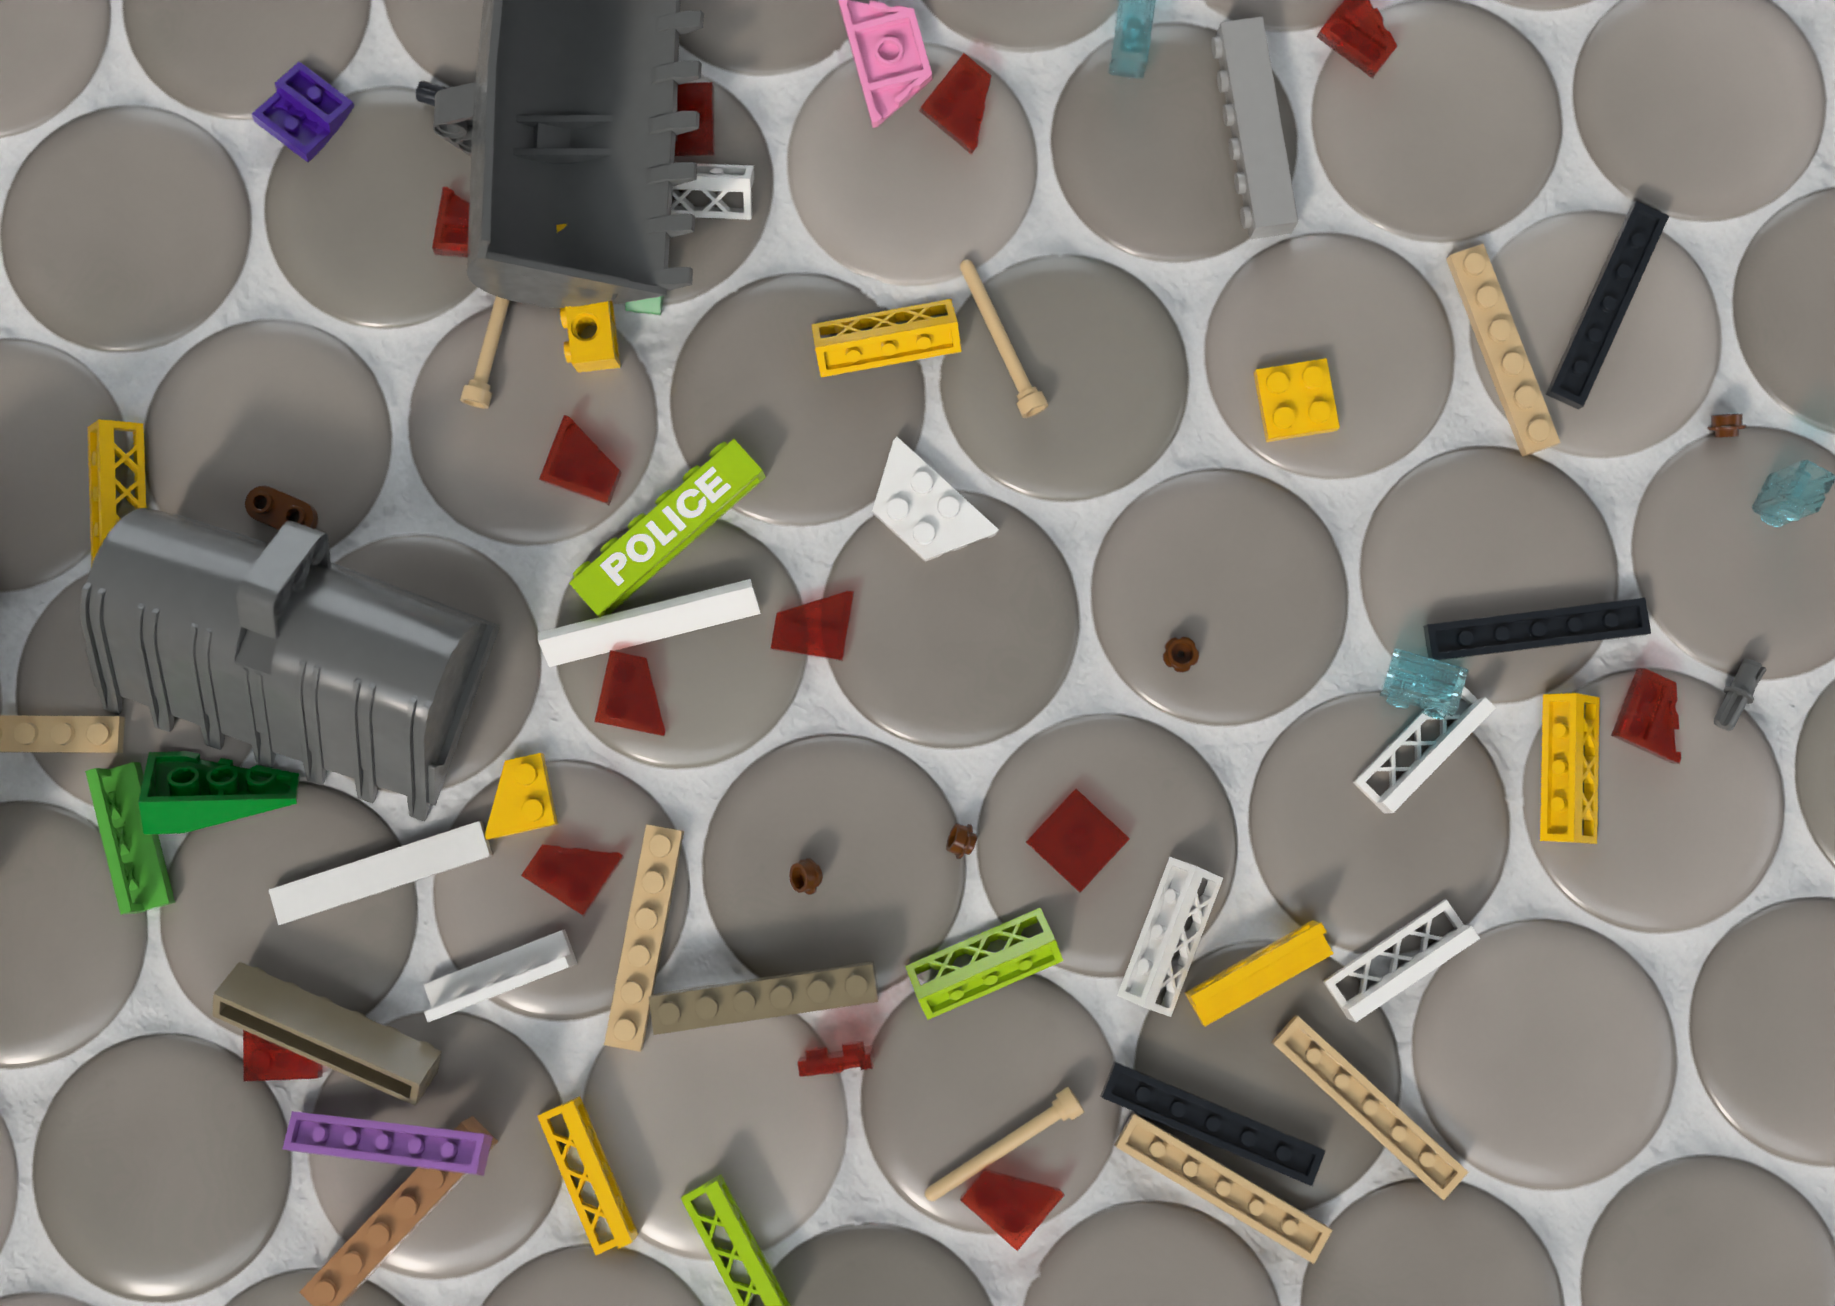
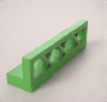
[85,762,175,915]

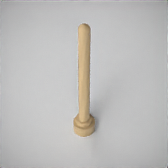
[960,260,1049,418]
[460,296,510,409]
[925,1086,1084,1201]

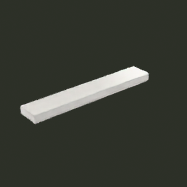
[538,579,761,667]
[268,821,493,925]

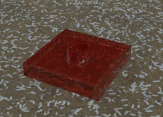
[1026,788,1130,893]

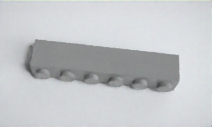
[1211,16,1298,240]

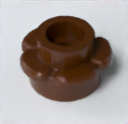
[1708,414,1747,437]
[1163,637,1199,672]
[946,823,977,859]
[789,858,823,895]

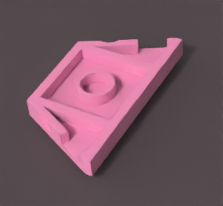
[838,0,932,128]

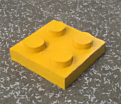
[1253,358,1340,442]

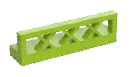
[905,907,1064,1020]
[681,1174,791,1306]

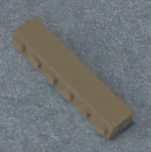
[649,961,879,1035]
[212,962,441,1106]

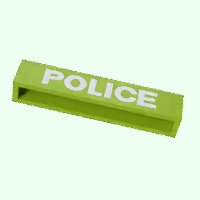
[569,439,766,617]

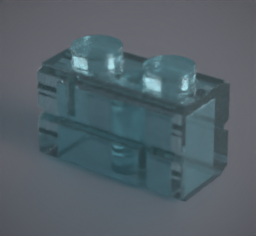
[1108,0,1156,79]
[1751,460,1835,527]
[1380,648,1468,719]

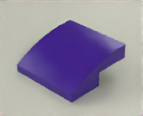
[252,62,354,162]

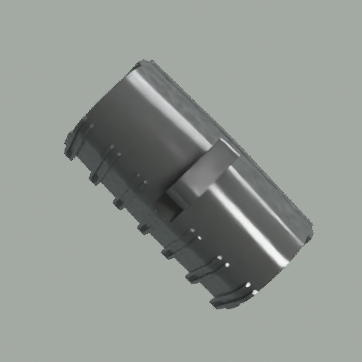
[433,0,704,308]
[80,508,500,822]

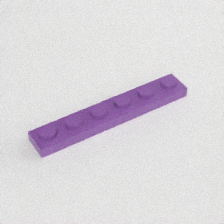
[282,1111,492,1176]

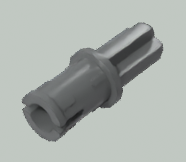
[1714,659,1766,731]

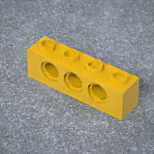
[556,224,621,373]

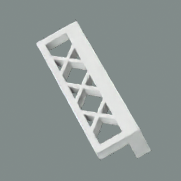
[671,163,754,220]
[1353,679,1496,813]
[1117,857,1223,1017]
[1323,899,1480,1022]
[423,929,578,1022]

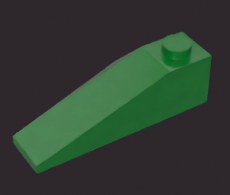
[138,751,300,835]

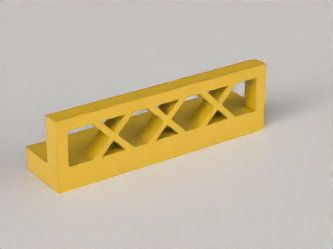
[811,299,961,377]
[87,419,146,566]
[1540,693,1600,844]
[1184,920,1334,1027]
[537,1096,639,1256]

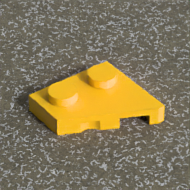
[485,753,558,840]

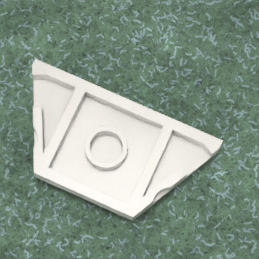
[872,437,999,562]

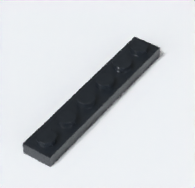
[1546,201,1669,410]
[1423,598,1651,662]
[1100,1061,1326,1186]

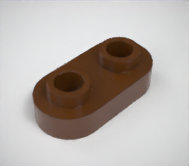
[245,486,318,530]

